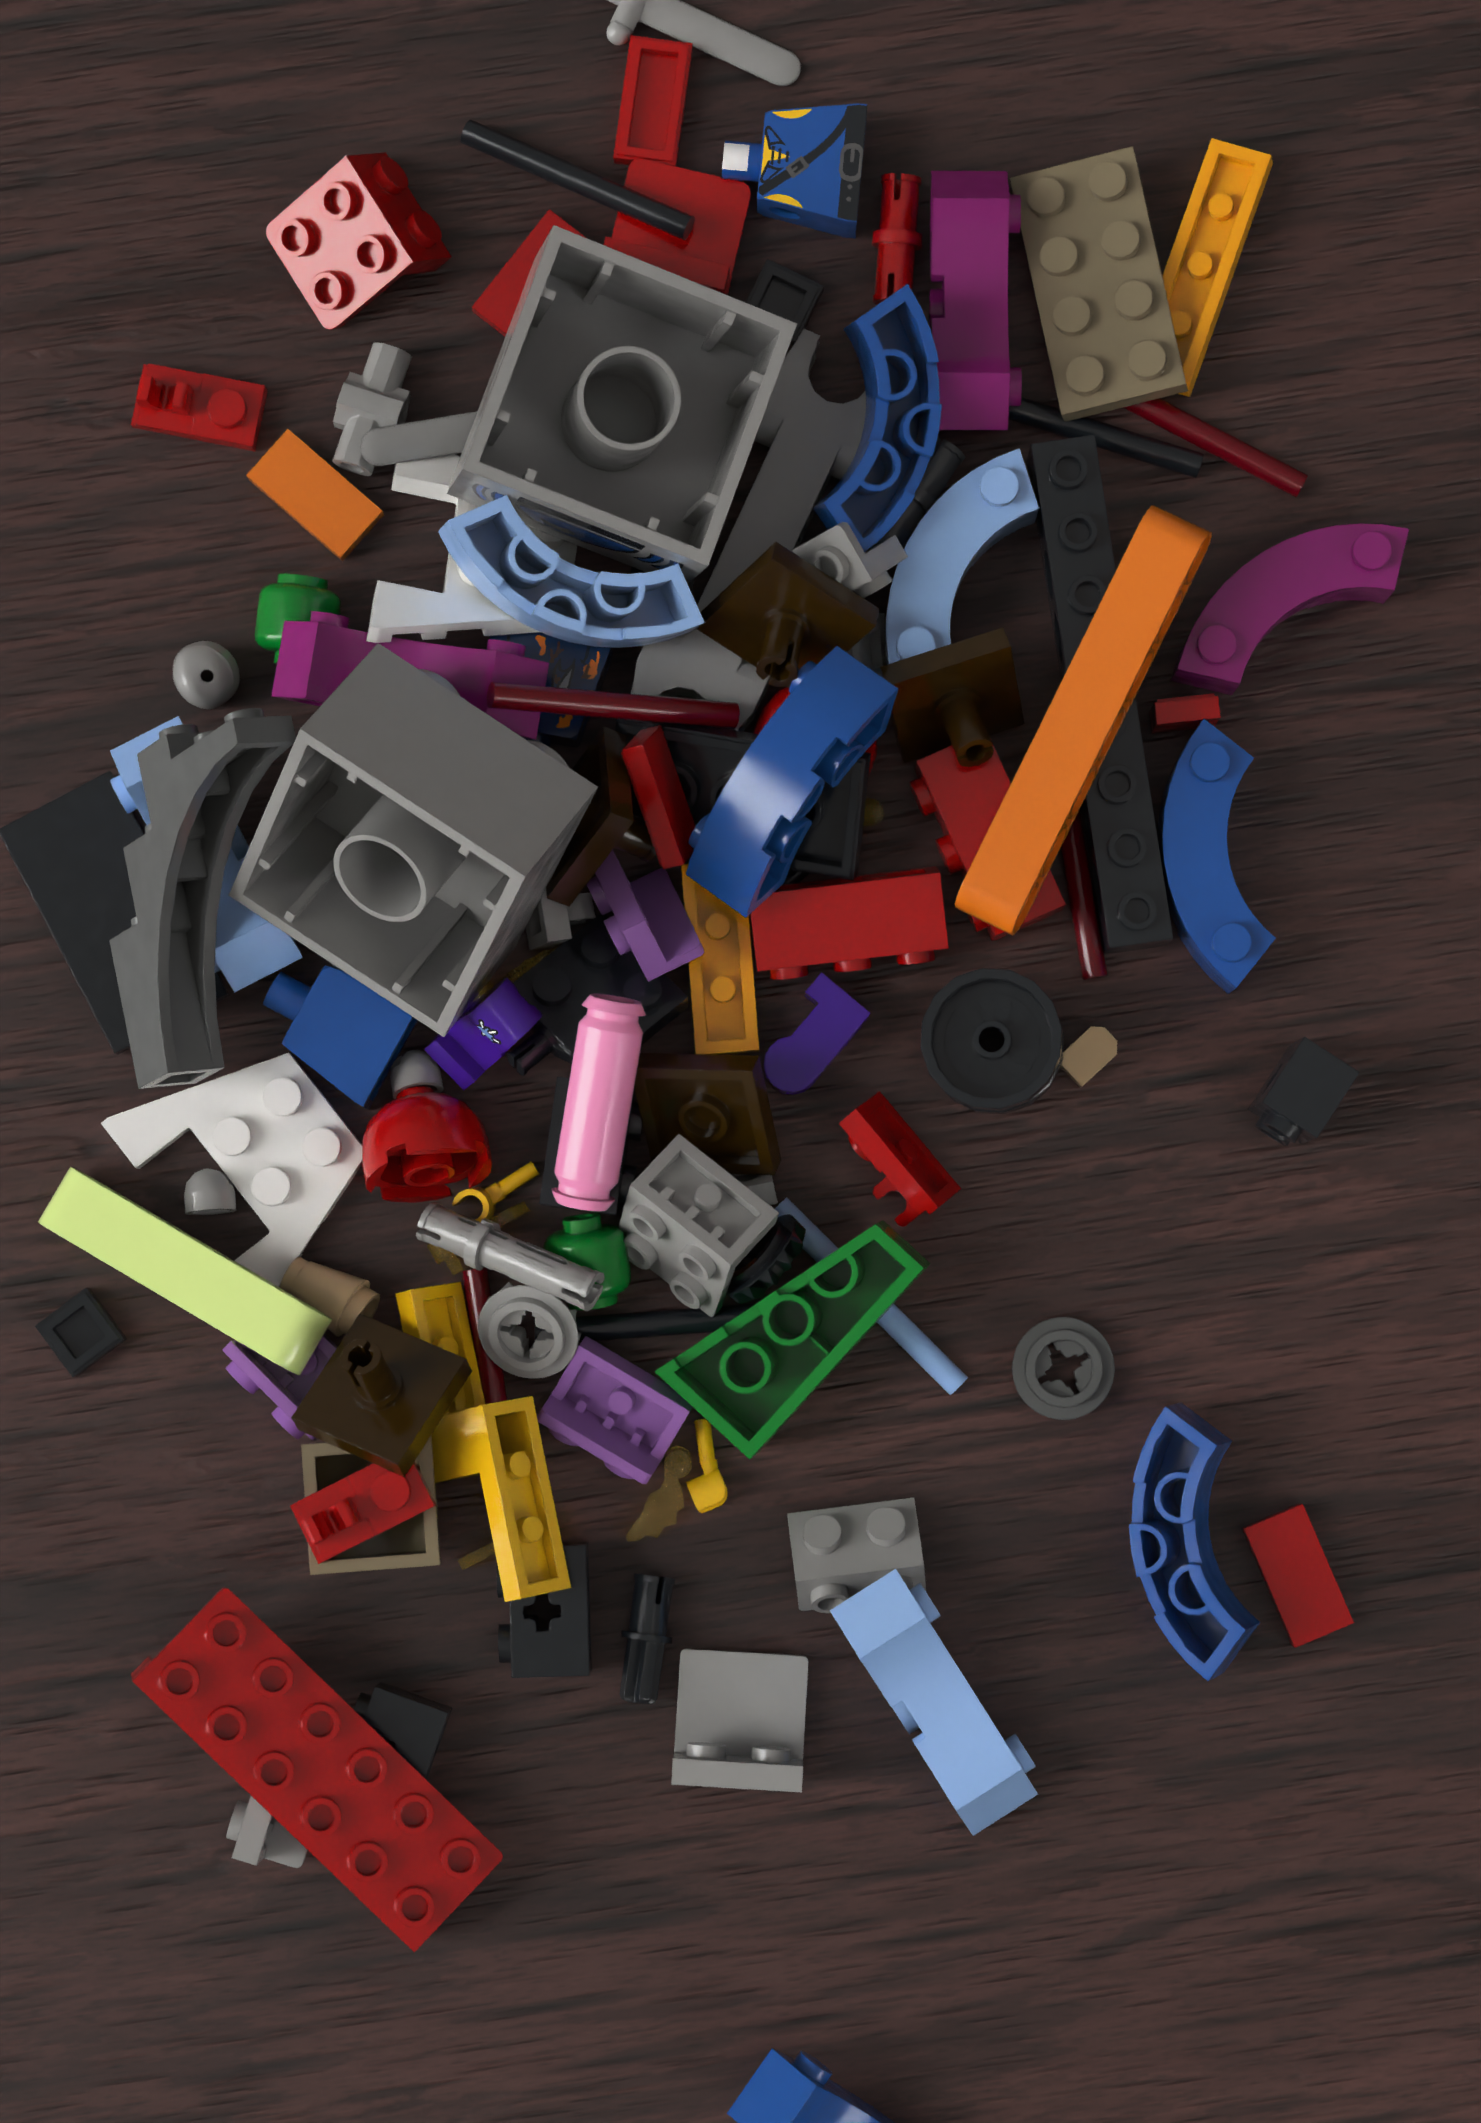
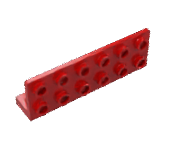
[131,1587,503,1953]

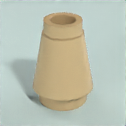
[280,1257,380,1337]

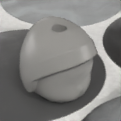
[173,641,240,709]

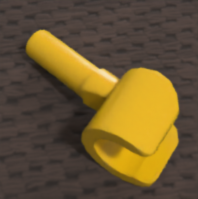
[452,1161,539,1222]
[686,1419,728,1513]

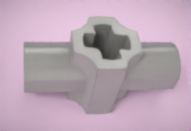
[332,342,412,476]

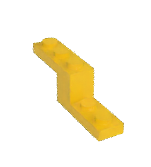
[396,1282,571,1602]

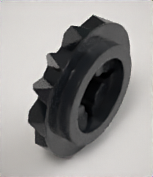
[726,1214,806,1304]

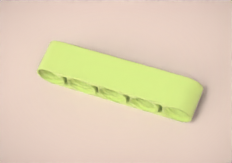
[38,1166,333,1376]

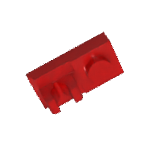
[131,363,268,452]
[839,1091,961,1227]
[290,1461,436,1564]

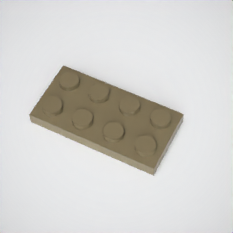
[1010,146,1188,422]

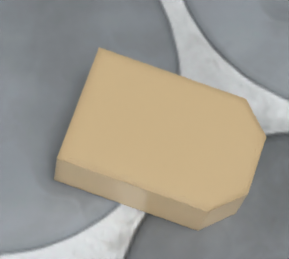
[1061,1026,1117,1088]

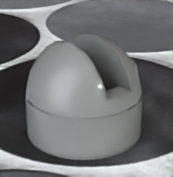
[390,1049,444,1099]
[184,1168,236,1215]

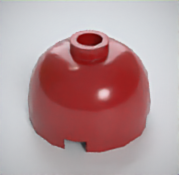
[362,1086,492,1203]

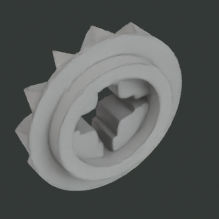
[478,1282,582,1379]

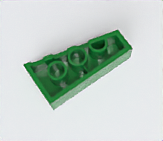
[654,1220,931,1460]

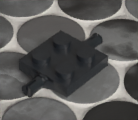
[506,913,688,1076]

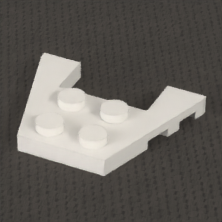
[366,454,577,643]
[101,1053,362,1287]

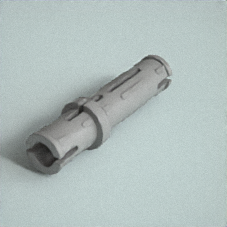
[416,1202,605,1312]

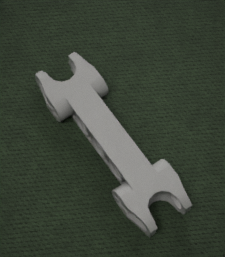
[631,329,866,732]

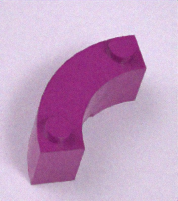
[929,171,1022,430]
[1170,523,1409,695]
[271,611,549,739]

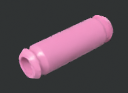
[551,993,646,1211]

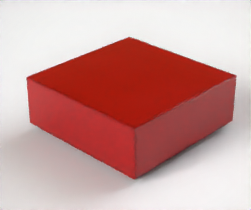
[1149,693,1221,734]

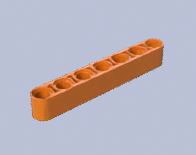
[955,505,1212,936]

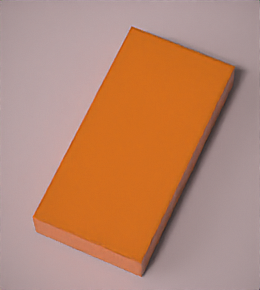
[246,429,384,561]

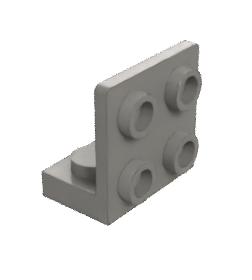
[619,1134,779,1317]
[671,1648,809,1793]

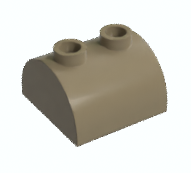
[301,1435,441,1575]

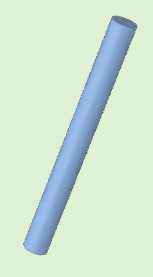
[775,1197,968,1395]

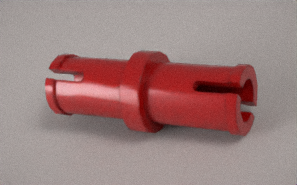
[872,173,922,304]

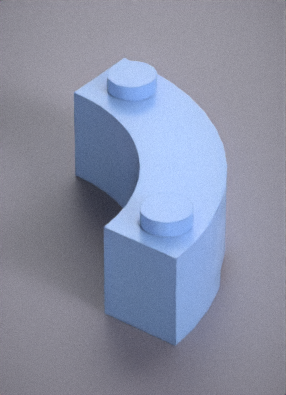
[885,448,1039,665]
[438,495,705,648]
[110,716,303,993]
[830,1569,1038,1836]

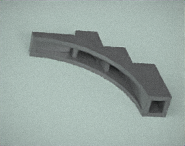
[109,708,296,1089]

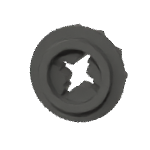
[1011,1317,1115,1420]

